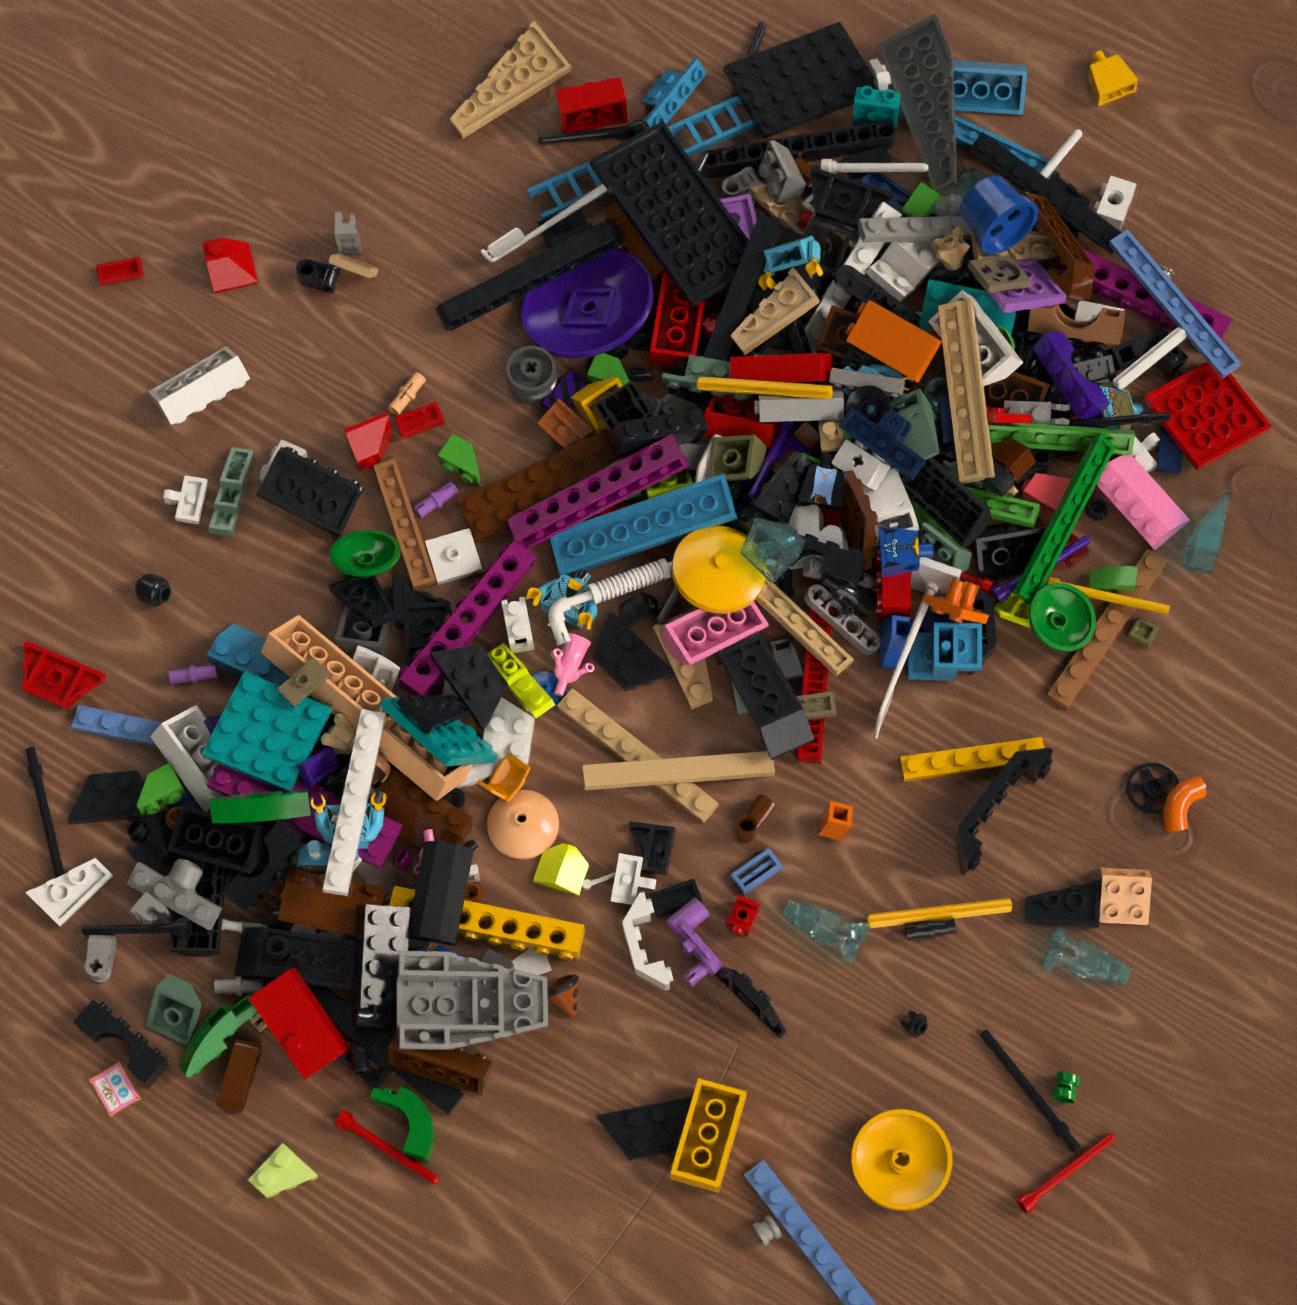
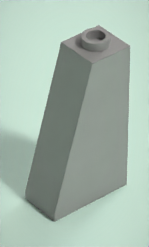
[755,382,844,422]

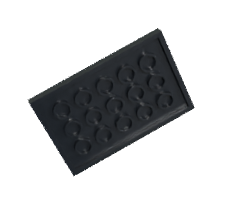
[723,22,876,139]

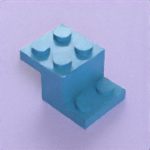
[908,623,982,681]

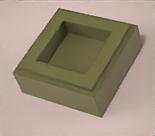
[1127,616,1160,649]

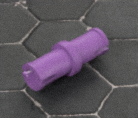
[412,481,458,519]
[169,663,219,685]

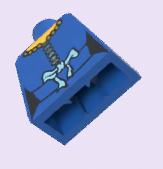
[879,527,933,577]

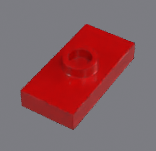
[394,401,445,440]

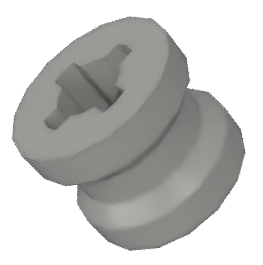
[752,1214,782,1247]

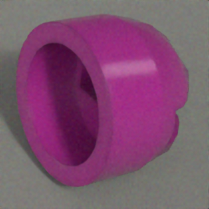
[393,849,413,869]

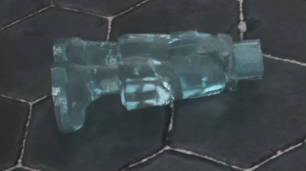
[782,899,870,964]
[1042,926,1132,985]

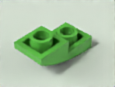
[1088,566,1138,593]

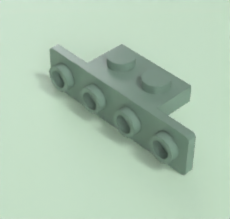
[661,355,754,401]

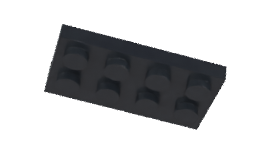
[256,447,364,537]

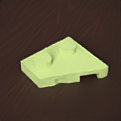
[248,1143,318,1198]

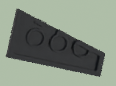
[397,695,468,734]

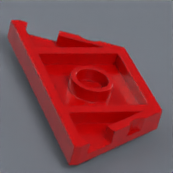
[22,640,107,709]

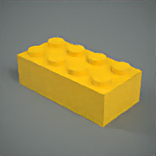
[670,1078,746,1193]

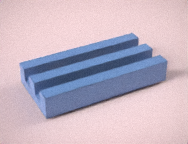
[730,848,783,896]

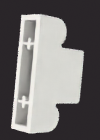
[756,505,848,573]

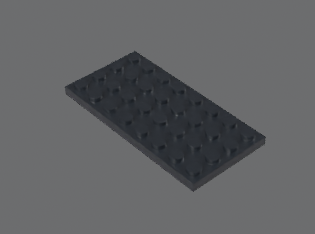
[589,121,766,308]

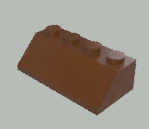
[605,202,665,291]
[377,768,472,851]
[278,868,385,936]
[388,1033,492,1096]

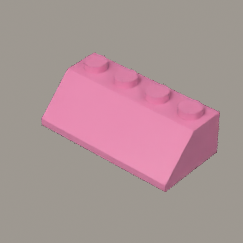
[1096,455,1190,551]
[660,602,769,666]

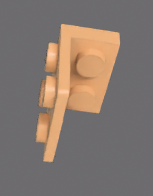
[1099,867,1152,925]

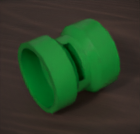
[1051,1071,1081,1104]

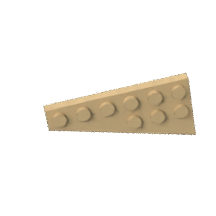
[450,21,572,139]

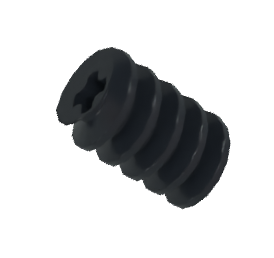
[625,302,658,351]

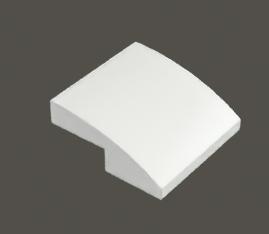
[353,645,400,692]

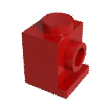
[726,895,760,936]

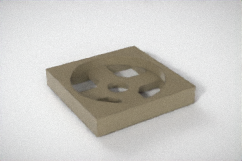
[968,255,1031,293]

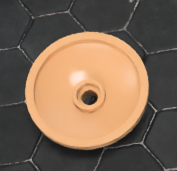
[487,790,559,860]

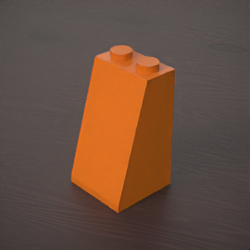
[845,300,942,382]

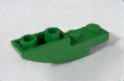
[179,994,257,1078]

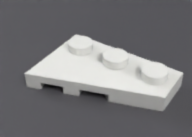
[25,858,113,927]

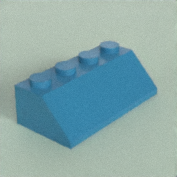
[953,60,1027,115]
[207,623,290,686]

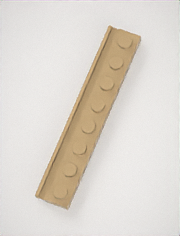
[938,298,995,484]

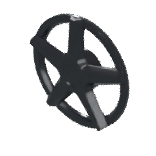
[1125,762,1179,814]

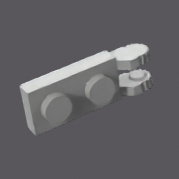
[1004,401,1070,425]

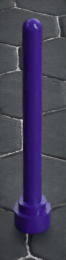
[749,421,799,500]
[990,535,1091,604]

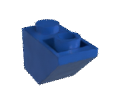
[880,615,914,671]

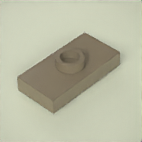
[278,657,330,708]
[796,691,837,720]

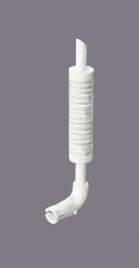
[548,558,672,646]

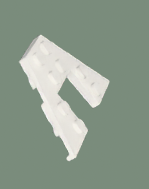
[442,679,535,789]

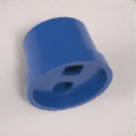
[960,176,1038,255]

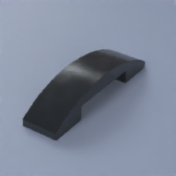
[933,437,1015,497]

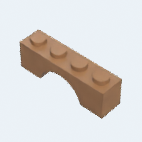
[1028,304,1125,346]

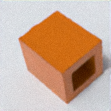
[819,800,853,841]

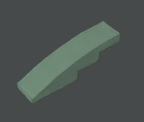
[209,447,254,537]

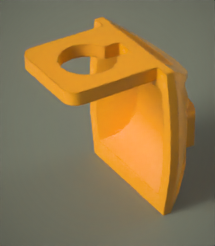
[477,753,531,802]

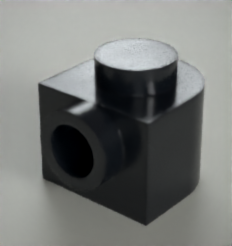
[1156,346,1188,377]

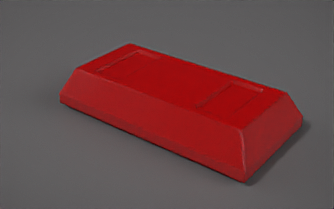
[96,257,144,285]

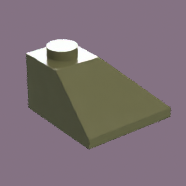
[707,435,766,481]

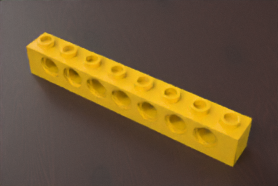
[389,886,585,960]

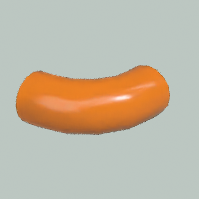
[1163,776,1206,833]

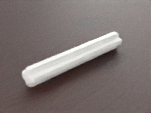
[1113,327,1187,390]

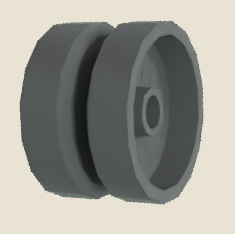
[506,345,558,405]

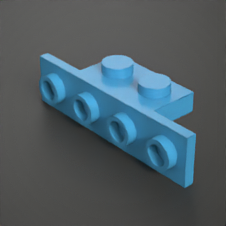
[641,58,707,129]

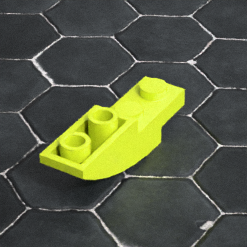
[487,642,555,718]

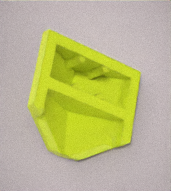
[994,591,1031,628]
[533,843,589,896]

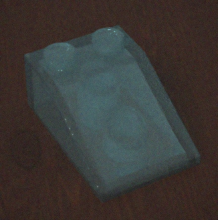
[1181,492,1231,574]

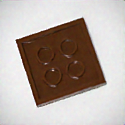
[840,470,878,570]

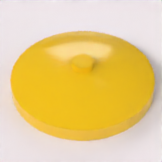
[672,526,767,614]
[851,1109,953,1211]

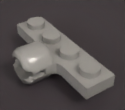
[127,859,222,930]

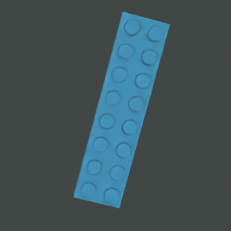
[550,474,738,576]

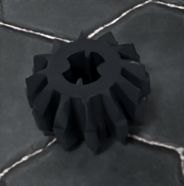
[1014,344,1042,378]

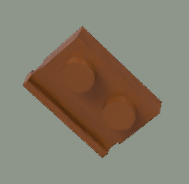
[536,399,593,449]

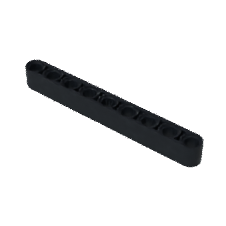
[701,121,895,178]
[436,219,625,331]

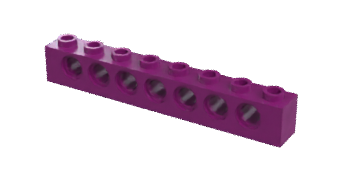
[1055,249,1232,341]
[507,434,689,550]
[398,541,536,696]

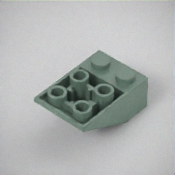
[890,388,939,472]

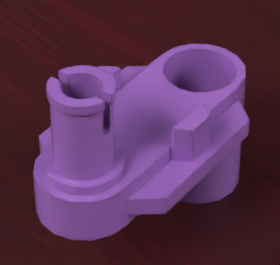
[666,897,723,987]

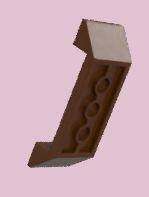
[1017,191,1095,301]

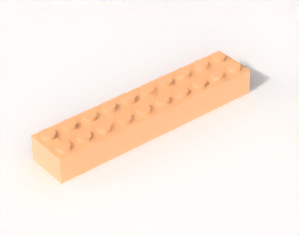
[261,615,473,801]

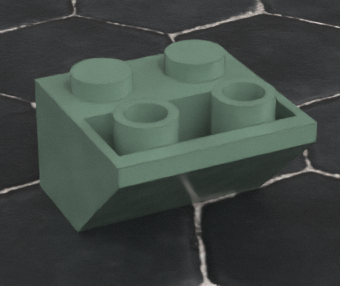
[919,522,972,573]

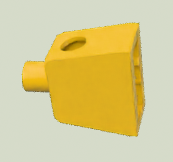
[1088,51,1138,106]

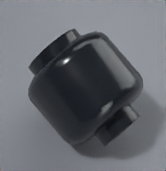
[135,573,171,607]

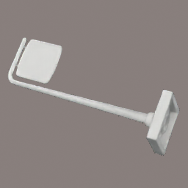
[481,184,608,262]
[873,558,962,739]

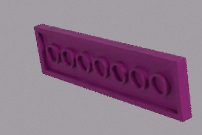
[207,764,402,869]

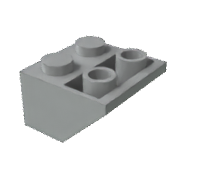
[759,140,806,203]

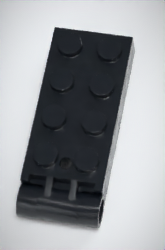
[350,904,410,1028]

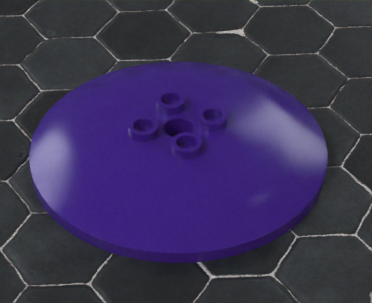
[521,249,654,358]

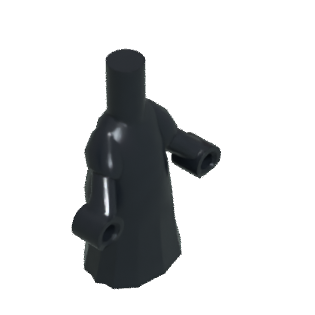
[930,264,973,286]
[820,572,876,617]

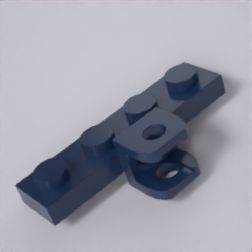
[860,172,945,218]
[839,407,927,480]

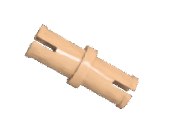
[388,372,426,416]

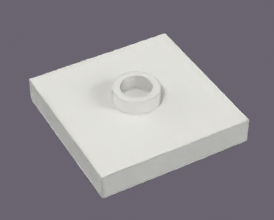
[425,528,483,585]

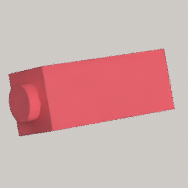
[1021,473,1095,518]

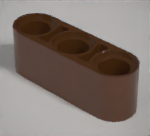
[217,1038,262,1113]

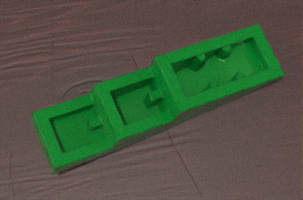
[209,790,311,823]

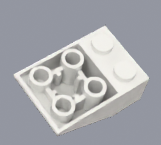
[862,468,920,547]

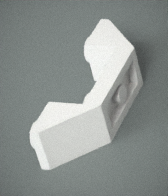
[622,892,673,991]

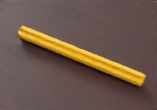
[697,377,833,400]
[867,898,1012,928]

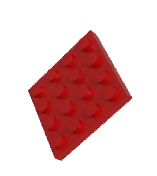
[1143,362,1272,471]

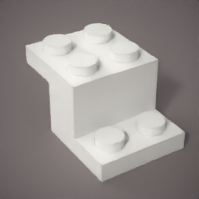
[866,241,941,302]

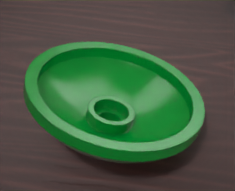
[330,530,400,577]
[1029,583,1096,652]

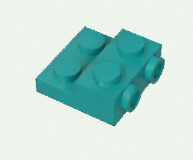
[852,86,901,132]

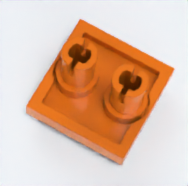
[923,578,989,624]

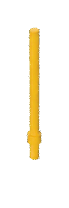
[1044,577,1170,615]

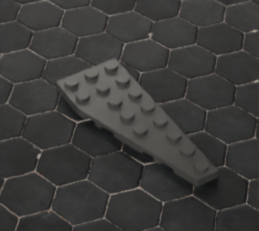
[877,14,957,194]

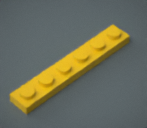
[900,737,1044,782]

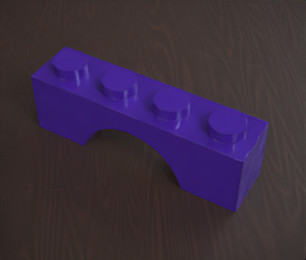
[1032,332,1110,419]

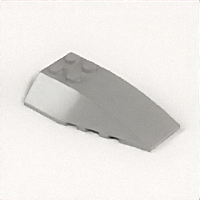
[396,951,548,1050]

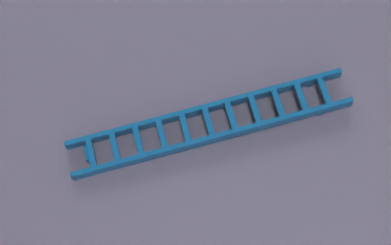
[527,96,756,220]

